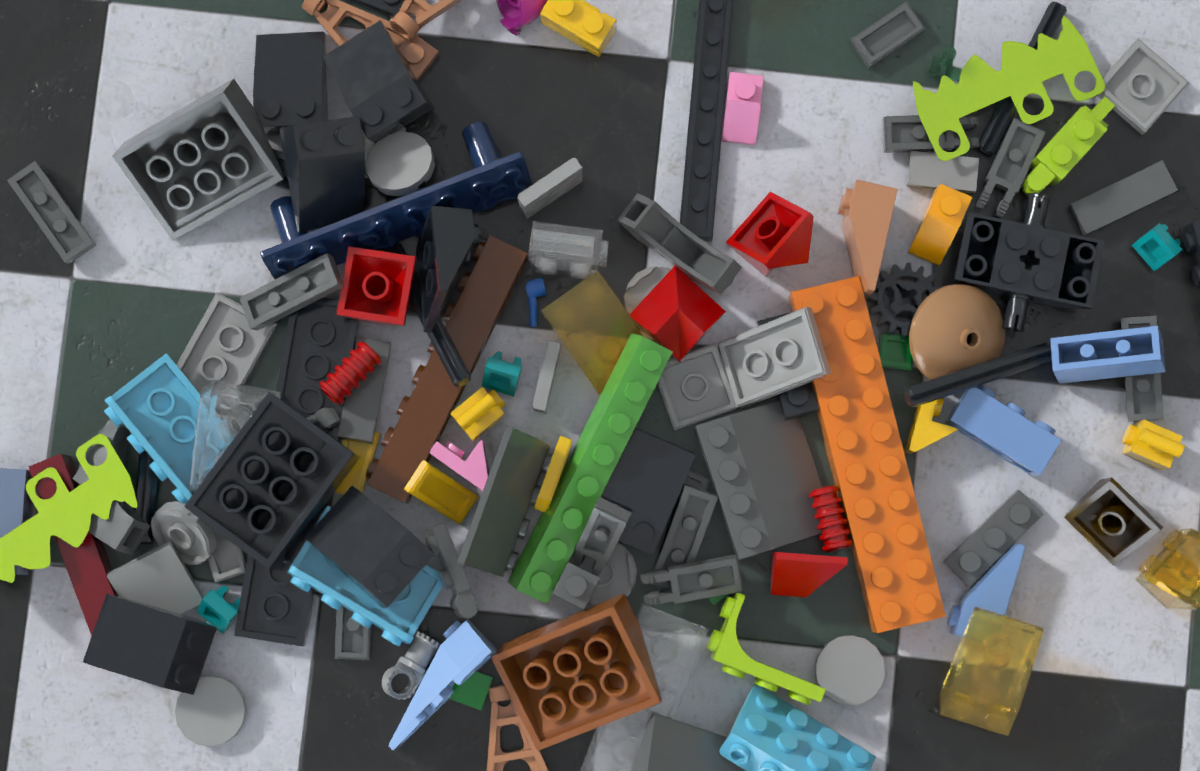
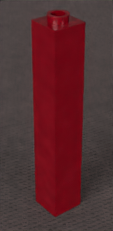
[28,454,119,636]

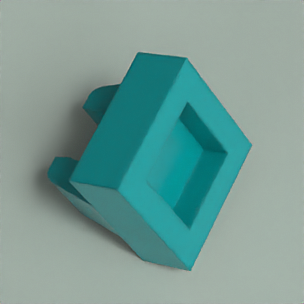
[1132,223,1182,271]
[481,351,522,397]
[197,586,240,634]

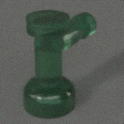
[927,46,962,82]

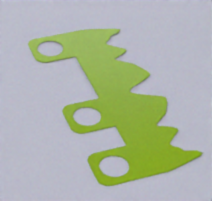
[913,16,1105,161]
[0,434,137,583]

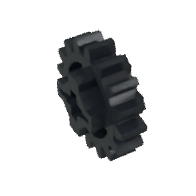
[867,263,942,339]

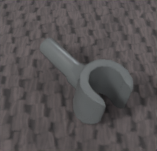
[307,408,341,431]

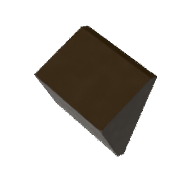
[1064,477,1163,566]

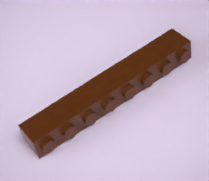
[366,235,529,504]

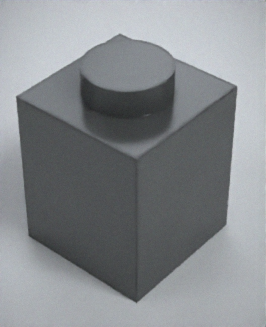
[552,562,600,610]

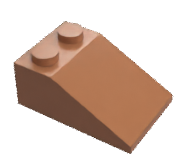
[837,180,898,300]

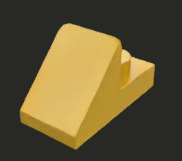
[904,398,958,454]

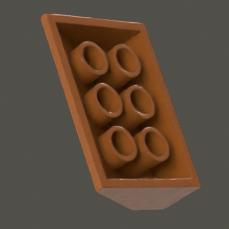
[491,593,662,751]

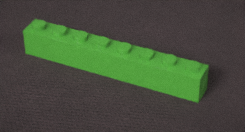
[508,333,673,604]

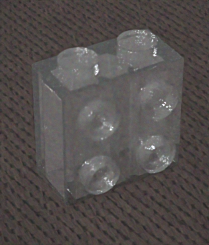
[528,221,609,279]

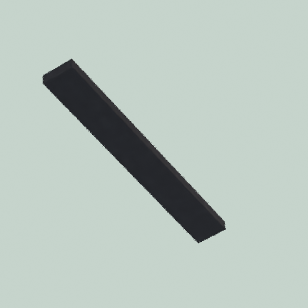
[679,0,734,242]

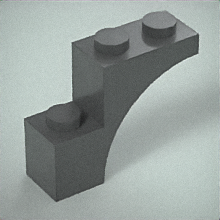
[617,193,742,295]
[73,419,151,556]

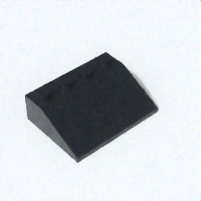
[184,392,360,571]

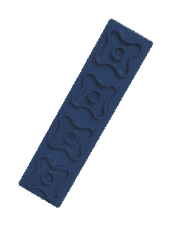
[260,122,533,280]

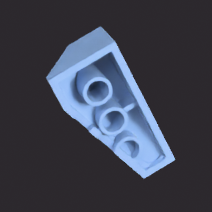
[388,620,497,750]

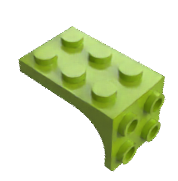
[707,593,826,706]

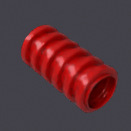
[319,342,382,405]
[808,485,853,553]

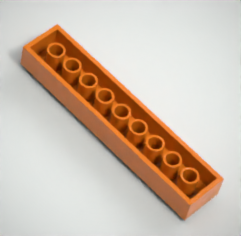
[788,276,946,633]

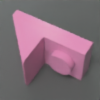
[721,72,764,145]
[429,439,489,491]

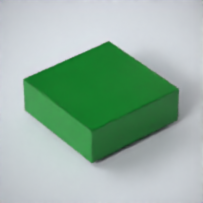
[878,332,913,372]
[449,671,494,711]

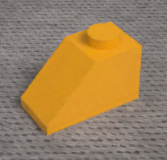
[907,183,972,266]

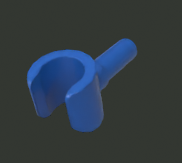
[526,278,547,327]

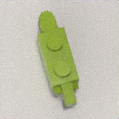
[1021,97,1115,196]

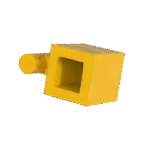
[450,387,506,442]
[1122,419,1185,470]

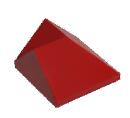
[726,192,814,277]
[336,246,417,326]
[628,266,726,362]
[770,552,848,597]

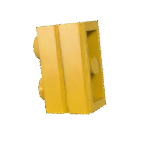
[540,0,617,58]

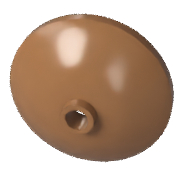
[909,284,1005,380]

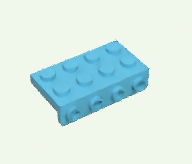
[104,353,235,504]
[286,506,443,646]
[719,683,876,771]

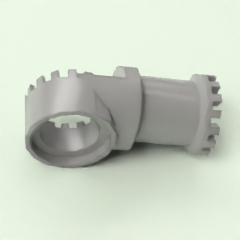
[382,631,441,700]

